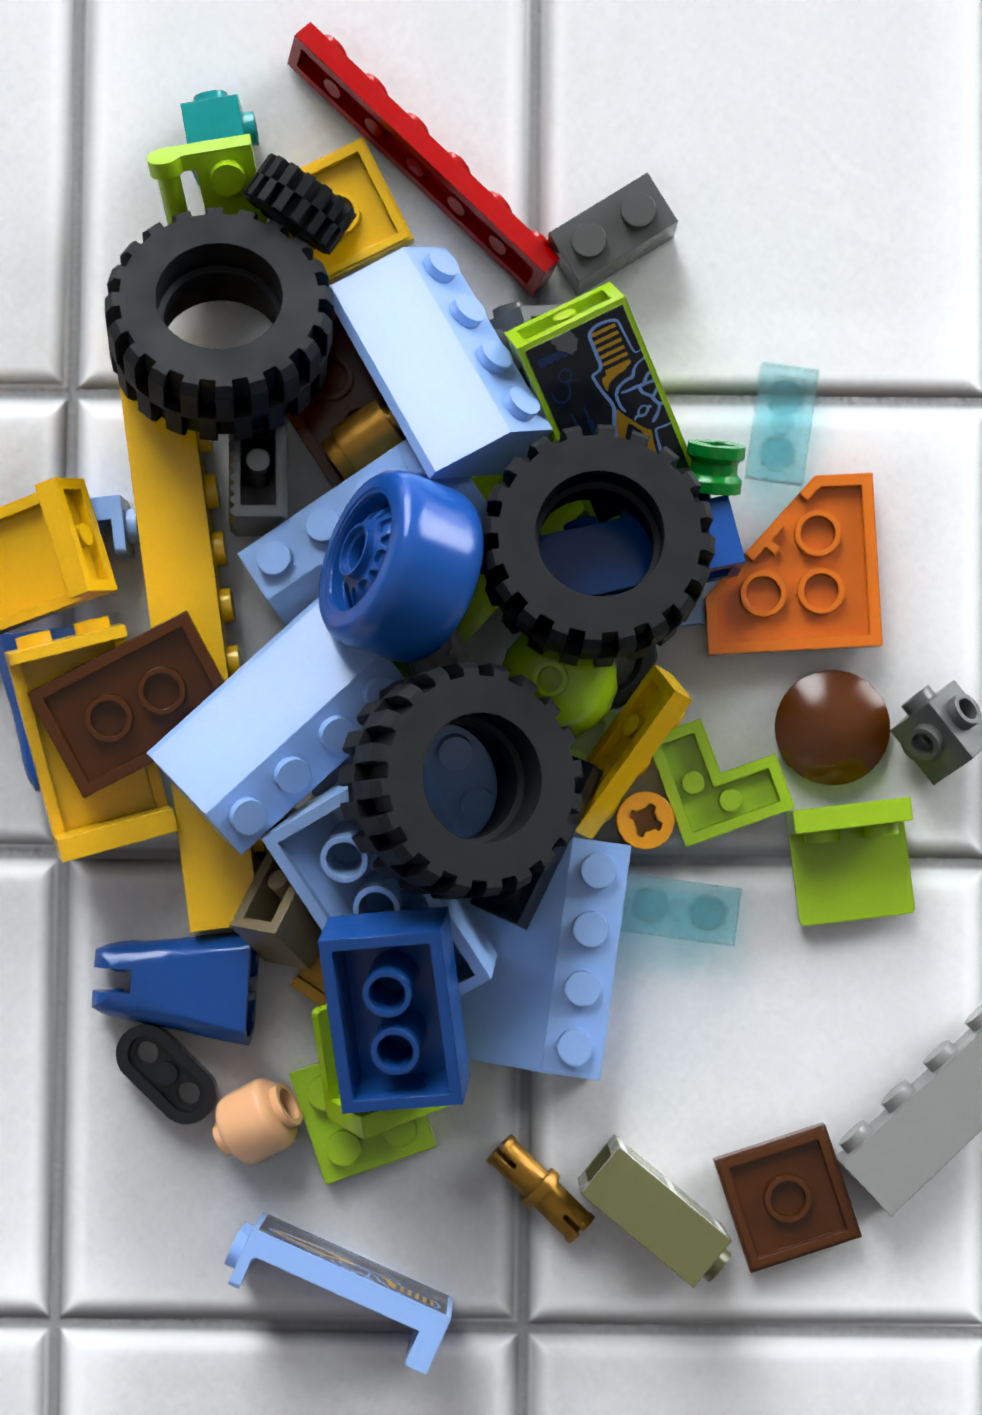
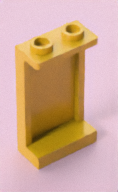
[0,477,118,634]
[4,615,179,862]

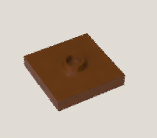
[712,1122,862,1273]

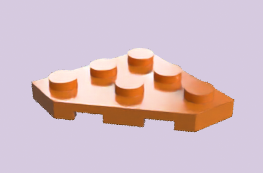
[704,473,883,656]

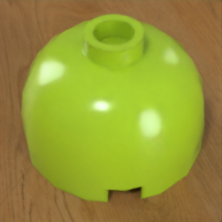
[502,633,618,737]

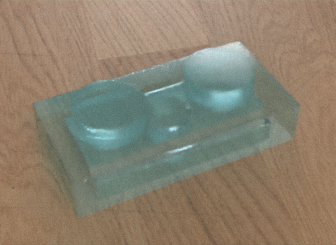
[744,362,819,486]
[620,873,742,947]

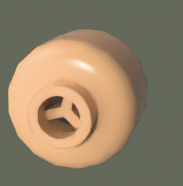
[212,1078,303,1165]

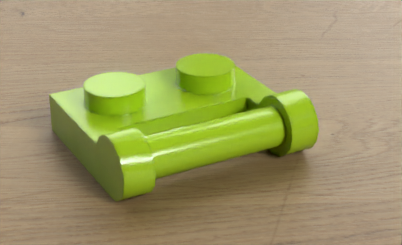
[146,134,268,225]

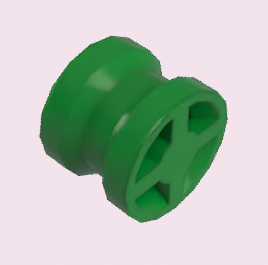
[687,439,746,496]

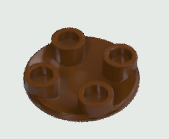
[775,670,890,785]

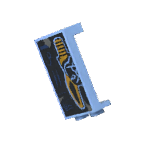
[224,1212,453,1375]

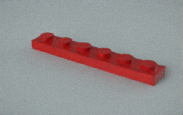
[287,22,560,297]

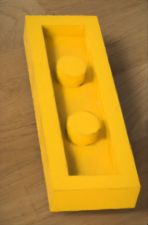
[575,664,693,840]

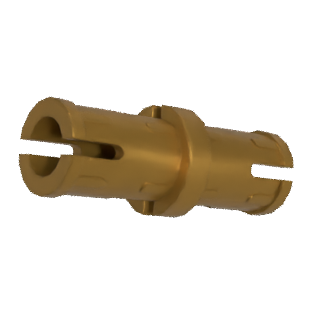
[486,1134,595,1244]

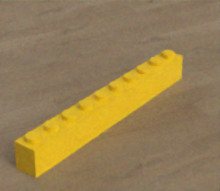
[119,386,266,933]

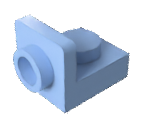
[90,495,140,559]

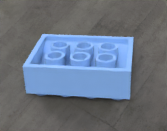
[460,833,632,1081]

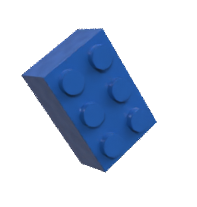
[318,906,470,1114]

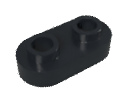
[116,1023,218,1124]

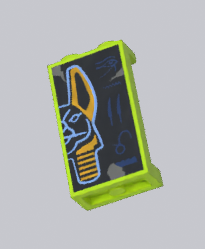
[504,282,692,523]

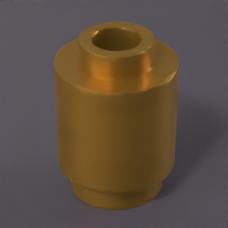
[321,399,405,480]

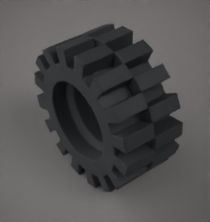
[243,153,356,255]

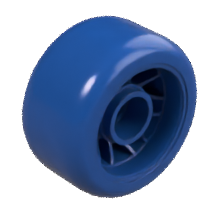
[318,470,484,663]

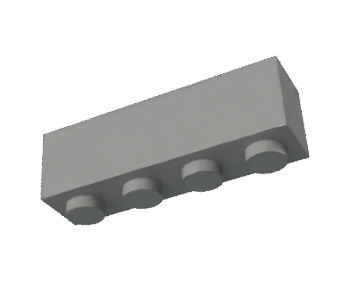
[836,1004,982,1217]

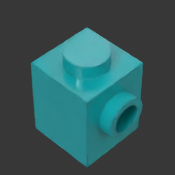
[180,90,260,186]

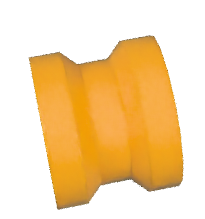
[614,791,675,849]

